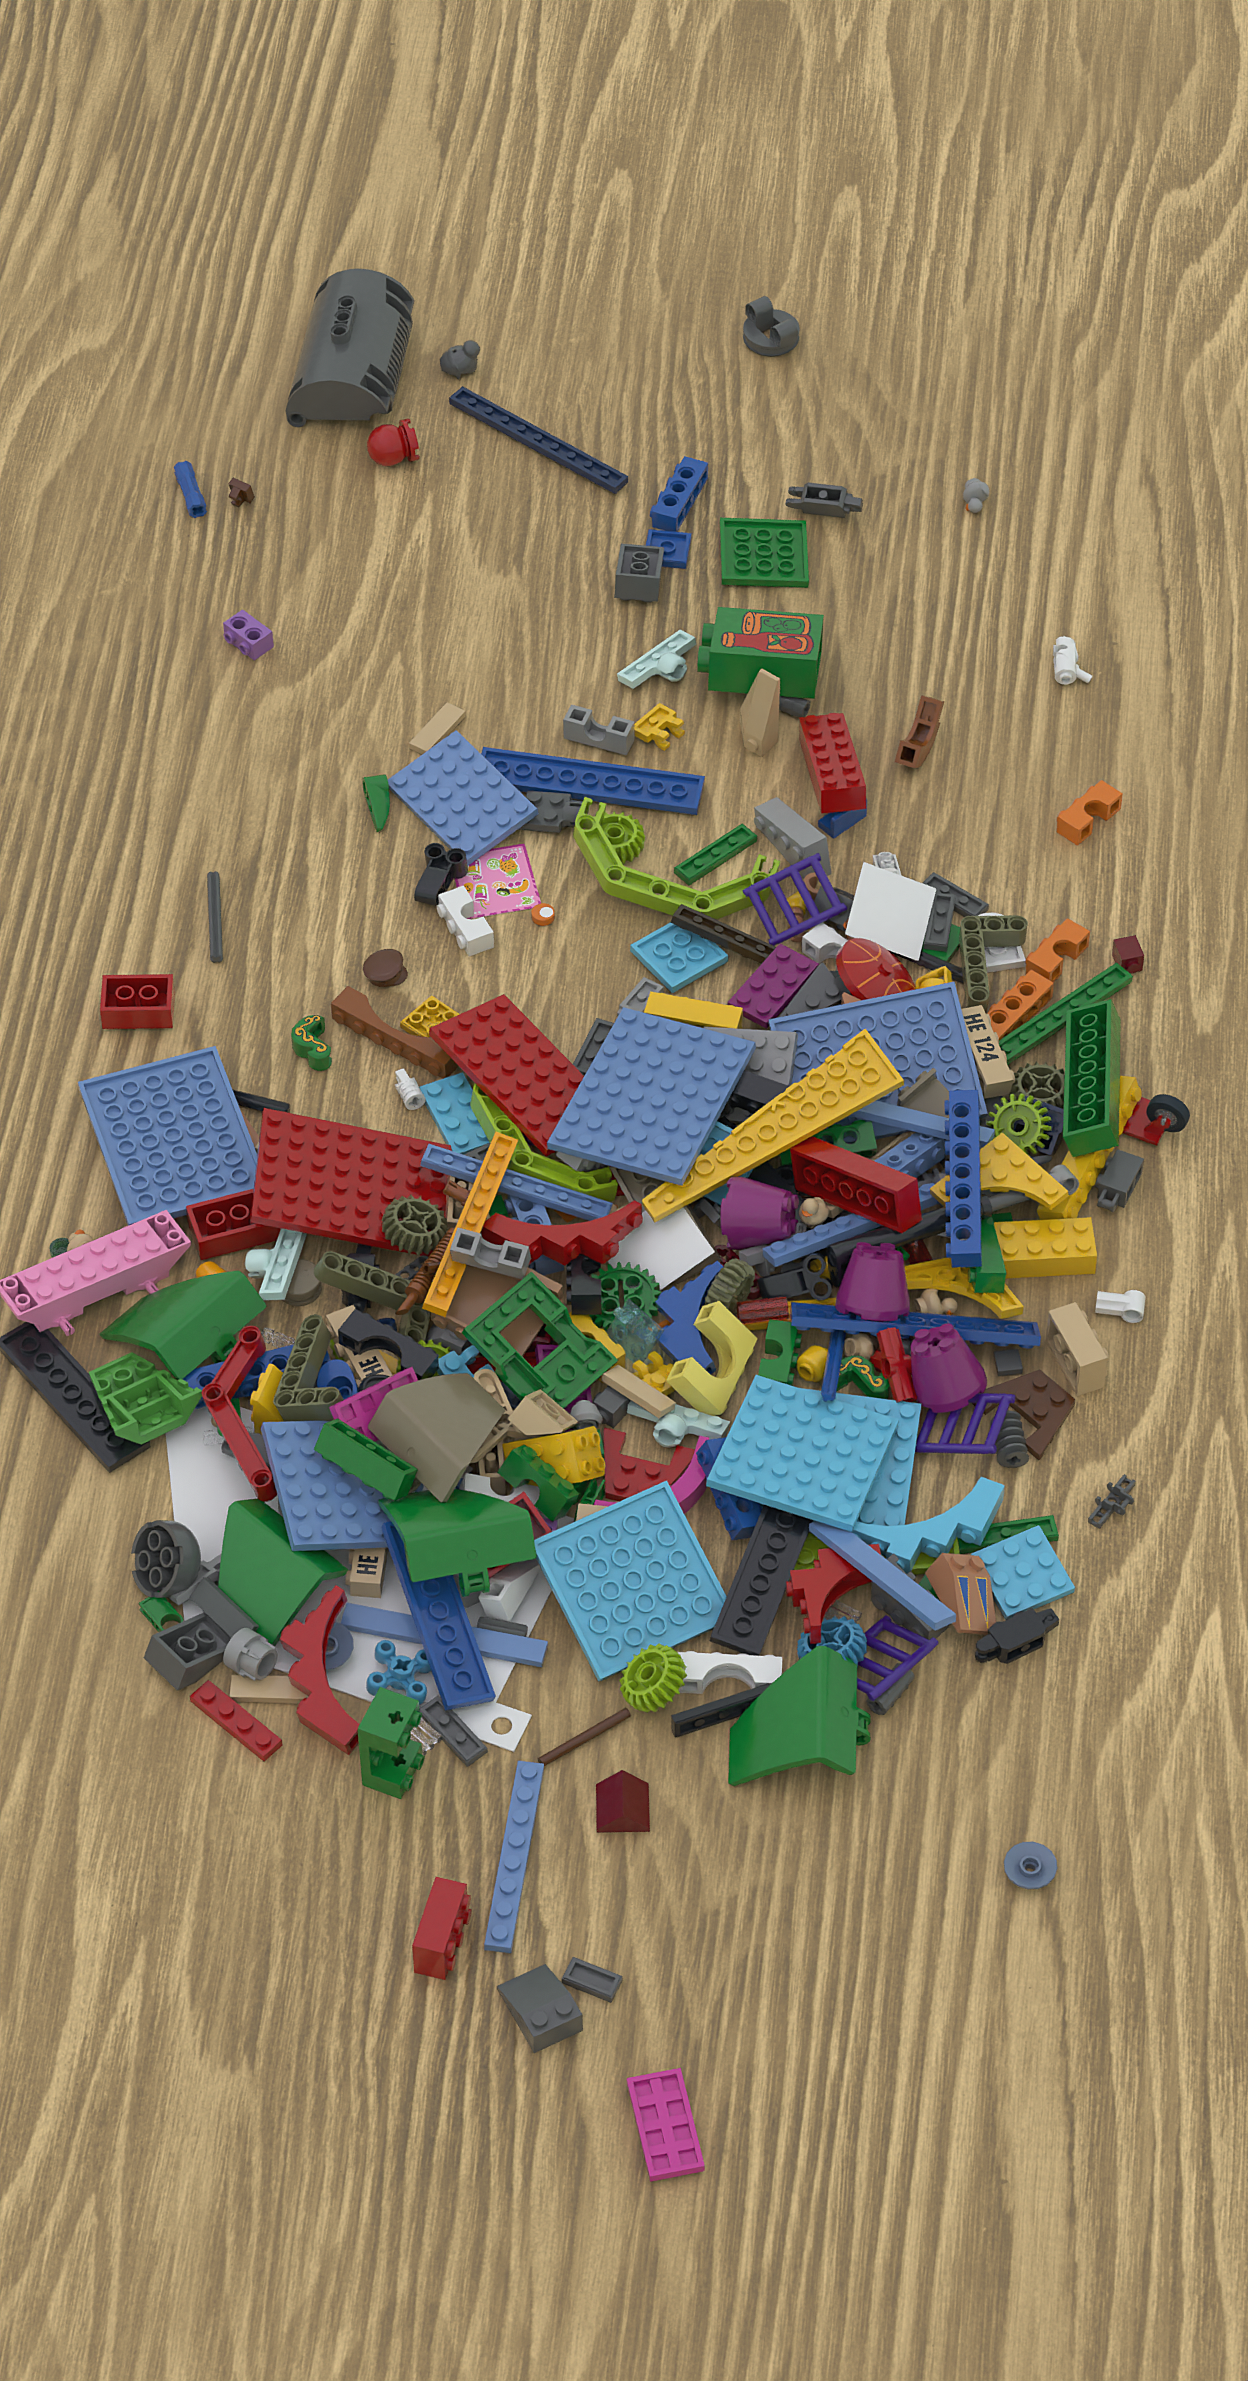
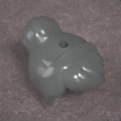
[440,340,480,379]

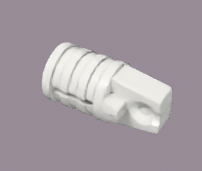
[395,1068,426,1110]

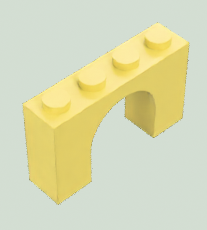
[666,1301,758,1416]

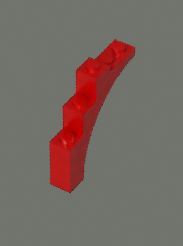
[481,1200,643,1266]
[280,1585,360,1755]

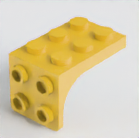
[502,1426,605,1490]

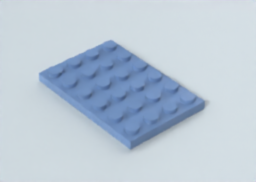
[388,730,539,866]

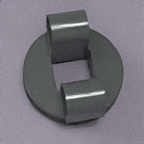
[743,296,800,357]

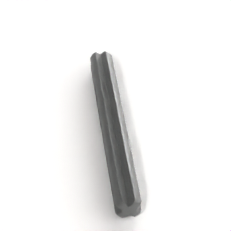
[207,871,223,963]

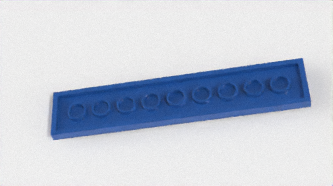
[481,747,705,815]
[790,1302,1041,1349]

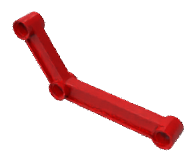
[202,1326,277,1502]

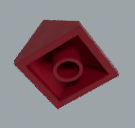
[596,1770,650,1833]

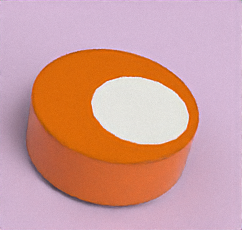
[531,903,555,926]

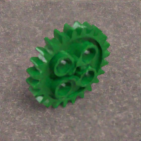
[589,1262,661,1336]

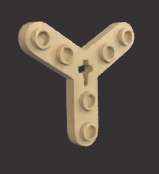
[470,1369,565,1464]

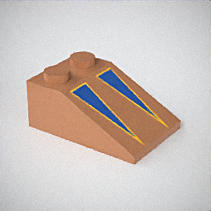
[925,1553,996,1635]

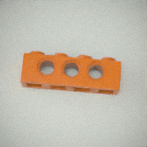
[987,970,1054,1040]

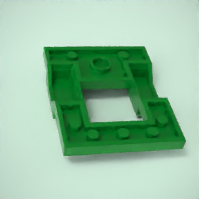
[462,1272,618,1409]

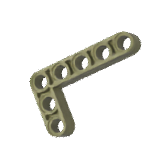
[959,915,1028,1013]
[314,1251,431,1343]
[273,1314,344,1422]

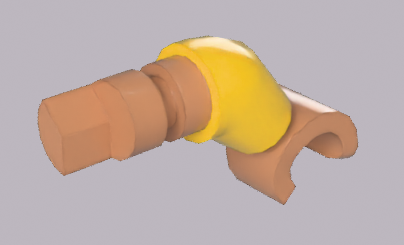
[787,872,819,942]

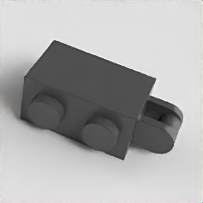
[1095,1149,1144,1212]

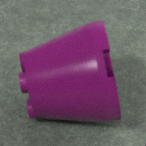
[721,1177,799,1250]
[835,1242,910,1321]
[911,1323,987,1413]

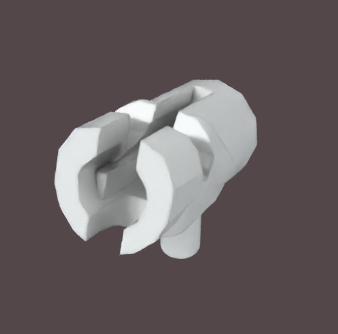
[1053,636,1092,685]

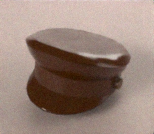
[363,949,408,987]

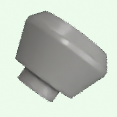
[570,1400,603,1430]

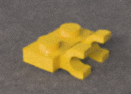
[634,703,685,751]
[632,1351,675,1396]

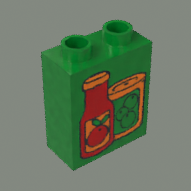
[697,607,824,699]

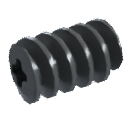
[990,1410,1029,1468]

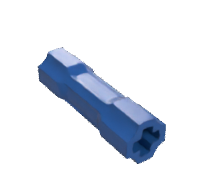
[174,461,207,518]

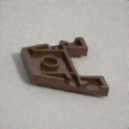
[972,1369,1075,1460]

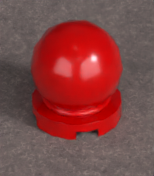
[367,418,420,467]

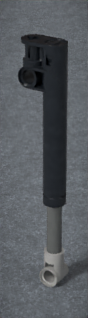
[827,1165,1079,1288]

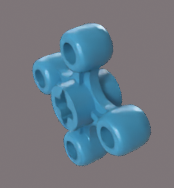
[366,1640,431,1705]

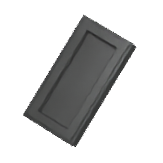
[562,1957,623,2003]

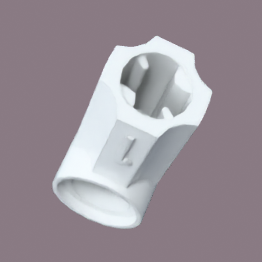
[1095,1290,1146,1323]

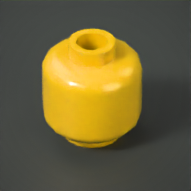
[797,1345,828,1382]

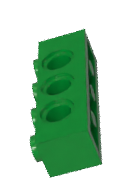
[778,1120,877,1166]

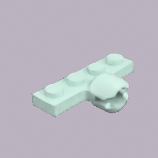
[617,630,696,689]
[245,1228,307,1300]
[627,1401,730,1448]

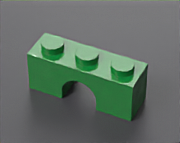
[758,1319,802,1386]
[497,1445,580,1522]

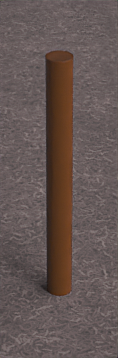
[538,1708,631,1766]

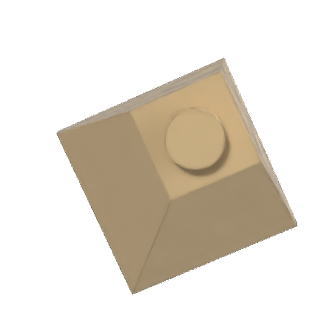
[508,1389,578,1436]

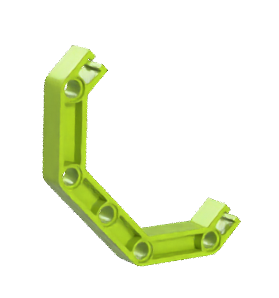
[573,797,780,920]
[470,1083,618,1202]

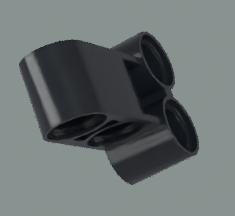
[414,843,468,906]
[757,1252,833,1303]

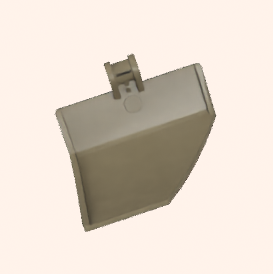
[368,1373,505,1502]

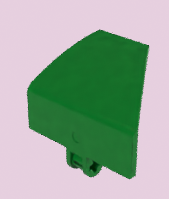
[99,1271,267,1380]
[378,1489,537,1597]
[218,1498,348,1646]
[728,1646,871,1786]

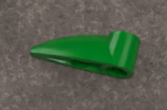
[362,774,390,832]

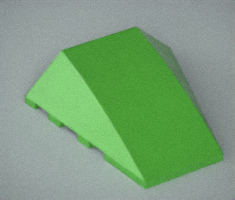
[89,1352,202,1444]

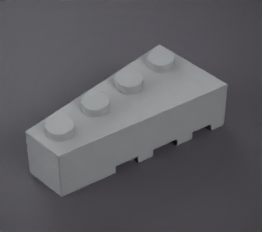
[754,797,832,879]

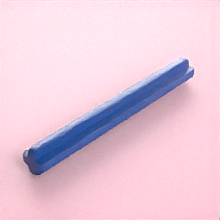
[821,1329,846,1402]

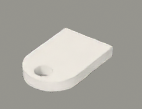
[978,913,1025,973]

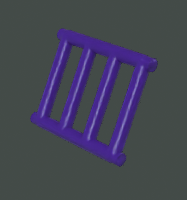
[743,853,847,946]
[915,1393,1015,1454]
[857,1615,939,1701]

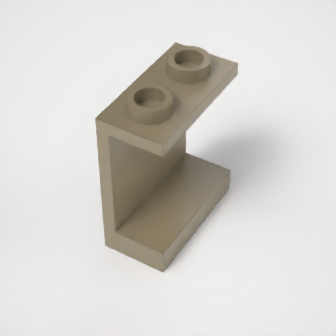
[897,1068,963,1118]

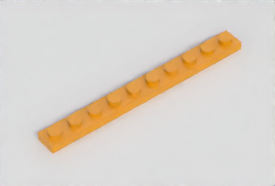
[422,1132,518,1317]

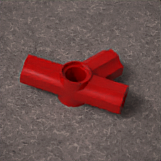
[870,1327,917,1403]

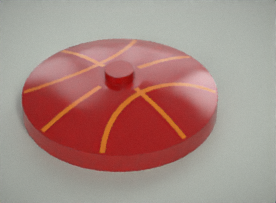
[836,938,916,1000]

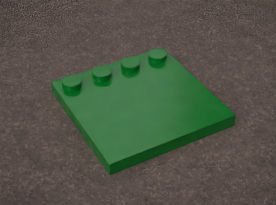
[719,517,809,588]

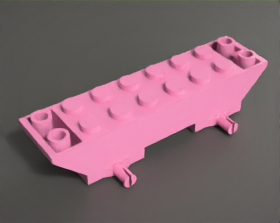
[0,1210,191,1336]

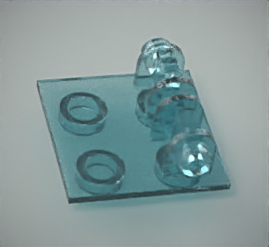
[606,1299,665,1363]

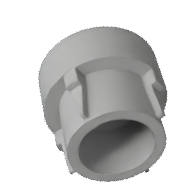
[223,1628,278,1681]

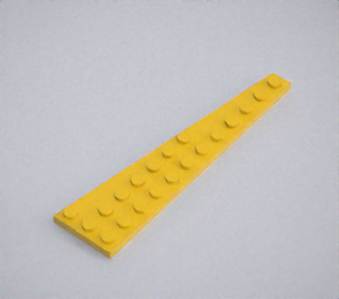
[642,1029,904,1223]

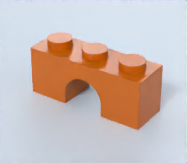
[1056,780,1123,846]
[1025,918,1090,983]

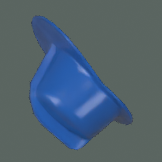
[317,1359,359,1399]

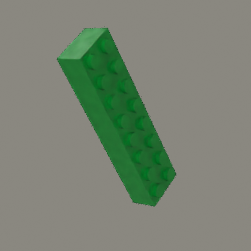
[1063,999,1121,1157]

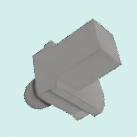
[739,1245,775,1277]

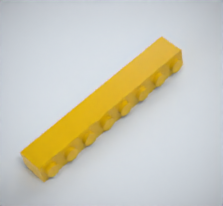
[1037,1076,1142,1220]

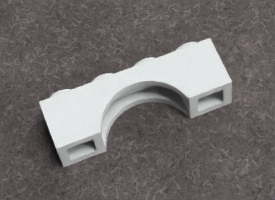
[678,1651,782,1694]

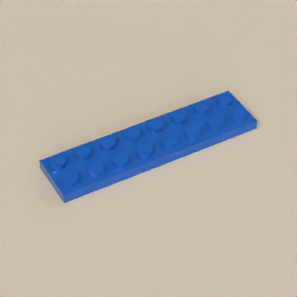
[381,1521,496,1711]

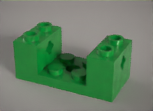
[358,1687,425,1799]

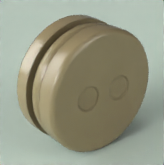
[282,1259,322,1306]

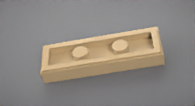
[409,702,466,754]
[601,1365,676,1418]
[230,1675,308,1704]

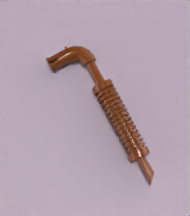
[395,1180,471,1315]

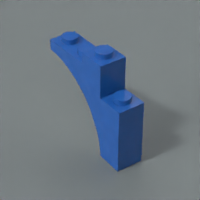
[655,1261,723,1375]

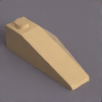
[740,669,780,757]

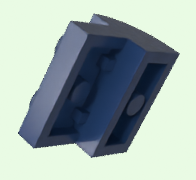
[1014,1096,1064,1156]

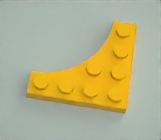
[930,1133,1069,1211]
[905,1258,1024,1319]

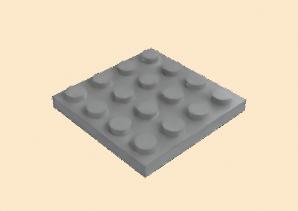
[704,1027,798,1124]

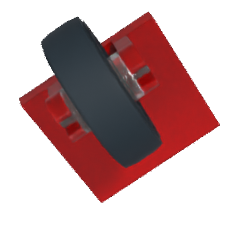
[1122,1094,1190,1146]

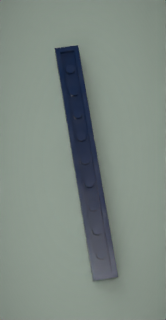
[449,386,628,494]

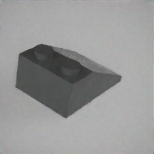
[614,543,664,602]
[143,1612,231,1691]
[497,1964,583,2053]

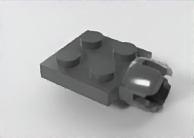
[518,791,583,833]

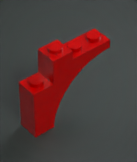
[786,1544,881,1644]

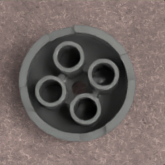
[131,1520,201,1598]

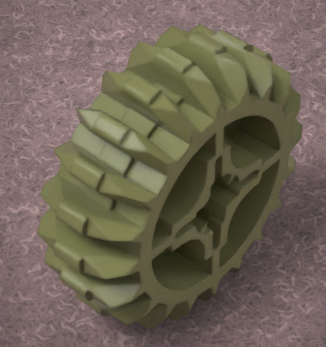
[1009,1061,1065,1109]
[382,1195,448,1256]
[704,1259,755,1316]

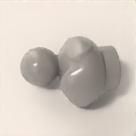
[963,478,989,513]

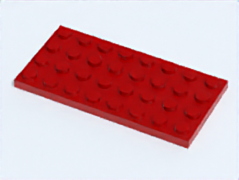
[429,994,584,1156]

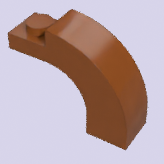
[894,695,945,768]

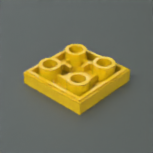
[400,995,459,1037]

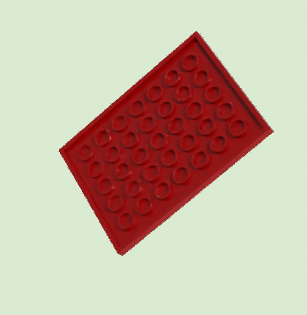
[250,1108,452,1257]

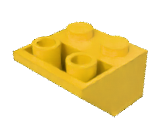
[250,1364,284,1434]

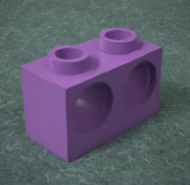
[223,610,274,660]

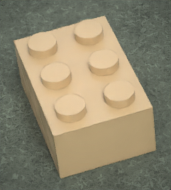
[1045,1302,1109,1396]

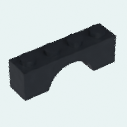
[566,1253,602,1315]
[338,1309,439,1381]

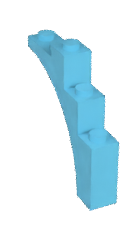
[852,1477,1005,1574]

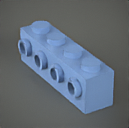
[875,1132,945,1178]

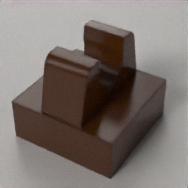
[228,477,255,507]

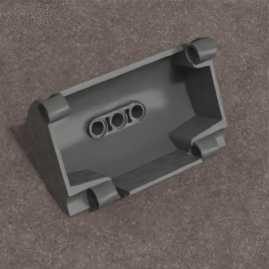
[285,268,415,427]

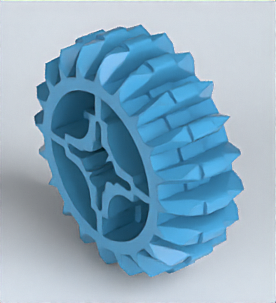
[797,1616,867,1667]

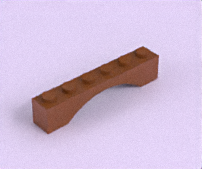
[331,986,458,1079]

